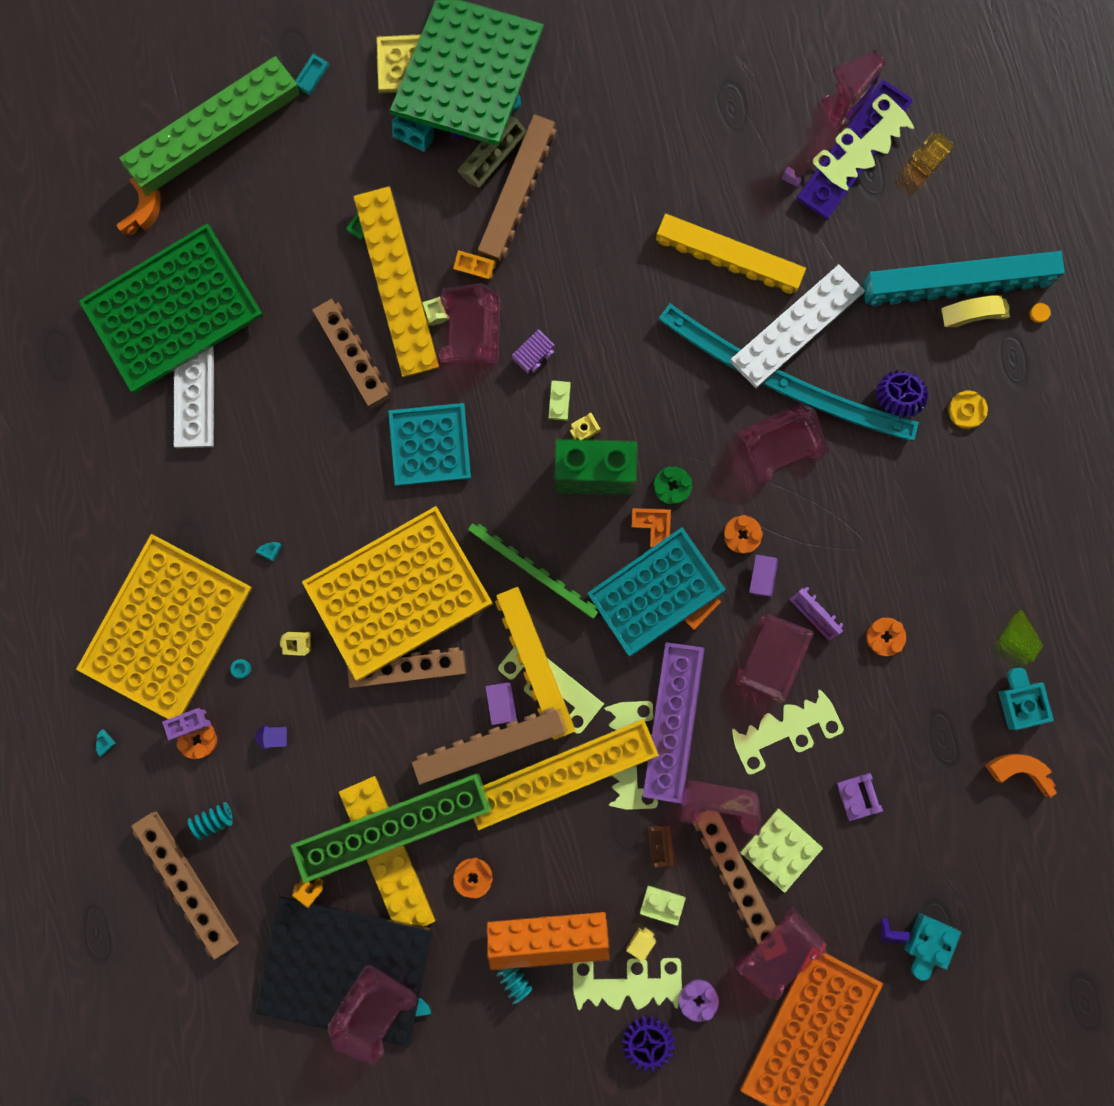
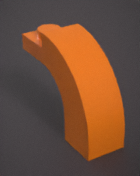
[116,178,161,237]
[985,754,1057,797]

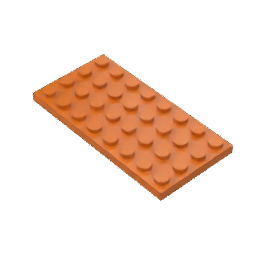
[740,945,883,1106]

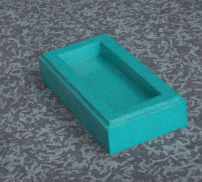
[295,54,330,96]

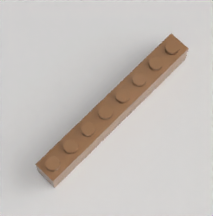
[478,114,557,263]
[412,707,568,785]

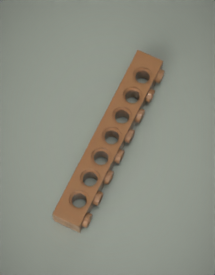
[692,805,788,961]
[131,811,239,960]

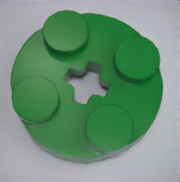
[654,467,692,505]

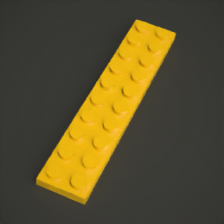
[354,186,439,378]
[474,719,659,830]

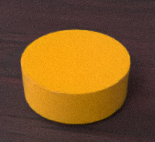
[1029,303,1051,323]

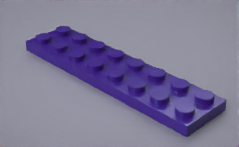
[797,79,913,220]

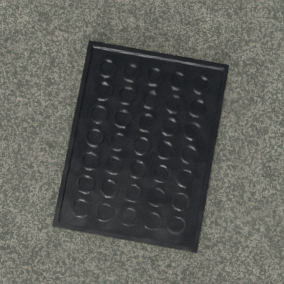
[255,896,433,1047]

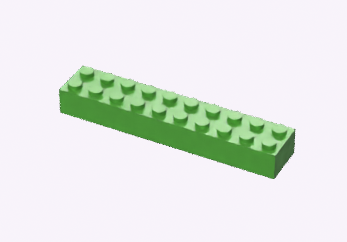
[119,56,300,196]
[291,774,492,883]

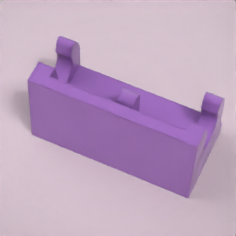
[749,555,778,598]
[486,682,517,725]
[162,708,212,740]

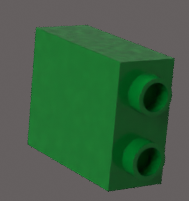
[555,440,637,495]

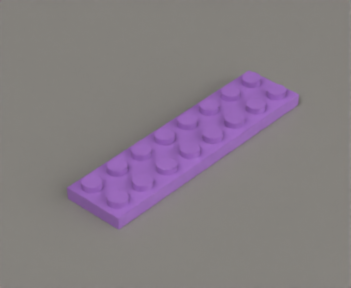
[643,642,705,803]

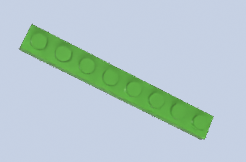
[468,523,598,620]

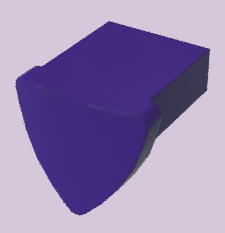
[255,725,287,749]
[880,918,910,944]

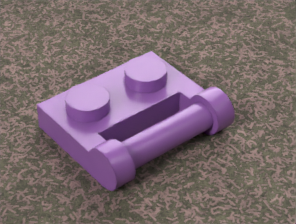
[836,773,883,821]

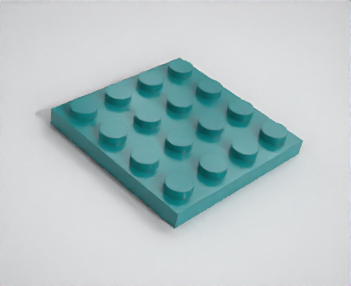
[389,403,471,486]

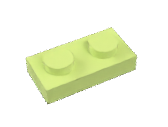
[549,381,571,421]

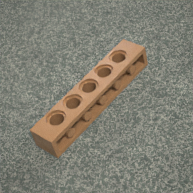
[313,299,391,409]
[347,647,467,688]

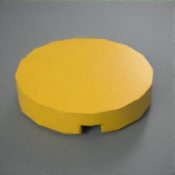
[948,390,988,429]

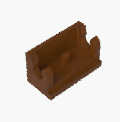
[647,824,674,867]

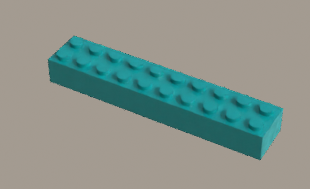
[862,251,1065,306]

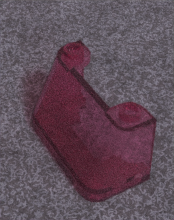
[821,50,885,130]
[439,283,500,365]
[736,404,829,483]
[735,613,814,703]
[677,781,761,836]
[735,908,827,1000]
[328,965,417,1066]

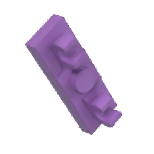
[789,587,843,642]

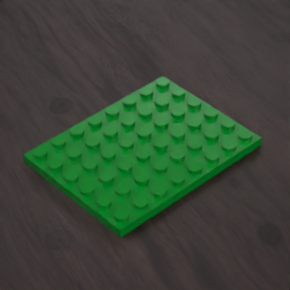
[390,0,544,146]
[79,223,264,394]

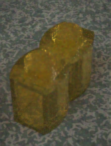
[911,131,955,177]

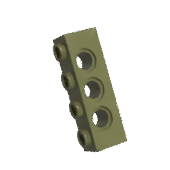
[457,116,527,187]

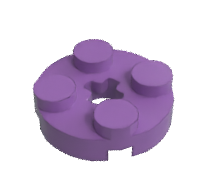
[679,980,719,1022]

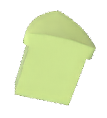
[422,297,449,326]

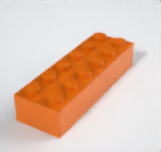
[487,912,610,970]

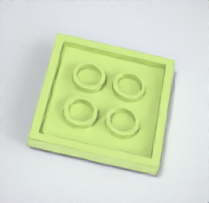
[740,808,823,893]

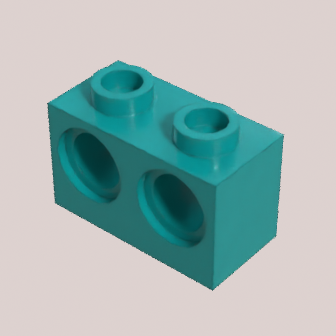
[392,116,434,152]

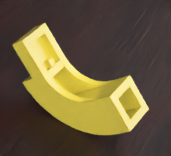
[941,296,1010,327]

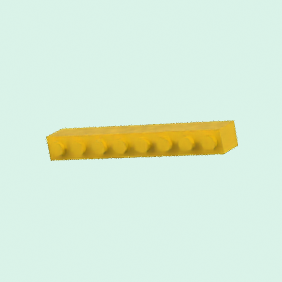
[656,213,806,294]
[495,587,576,740]

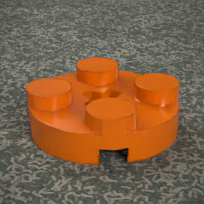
[724,515,763,554]
[866,618,906,656]
[177,726,217,759]
[453,857,493,898]

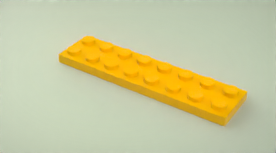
[339,776,436,927]

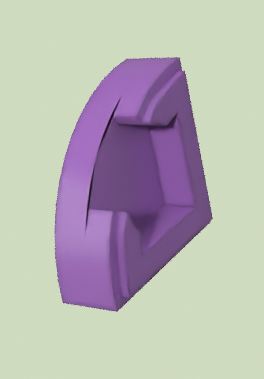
[782,167,801,187]

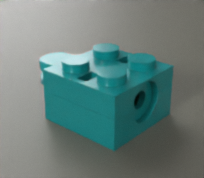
[998,668,1054,730]
[904,913,961,980]

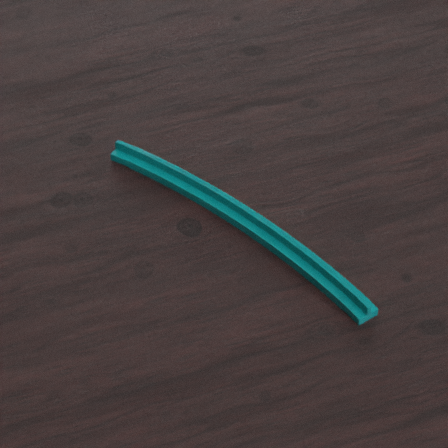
[658,303,919,441]

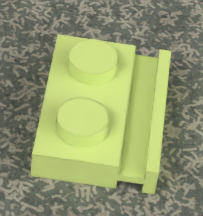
[640,886,686,926]

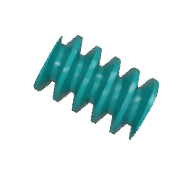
[188,802,233,840]
[496,968,532,1004]

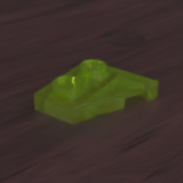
[998,609,1043,662]

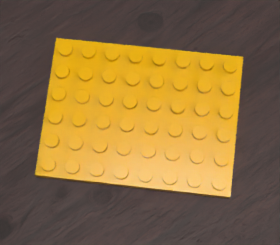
[302,506,493,682]
[76,534,253,719]

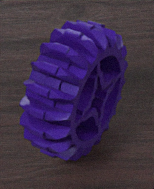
[876,369,929,419]
[622,1016,675,1072]

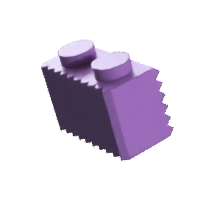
[512,329,555,375]

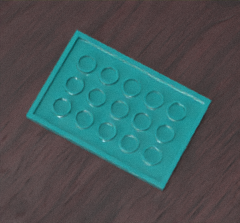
[587,527,726,657]

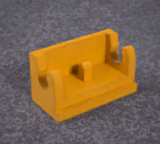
[453,250,497,279]
[292,877,323,907]

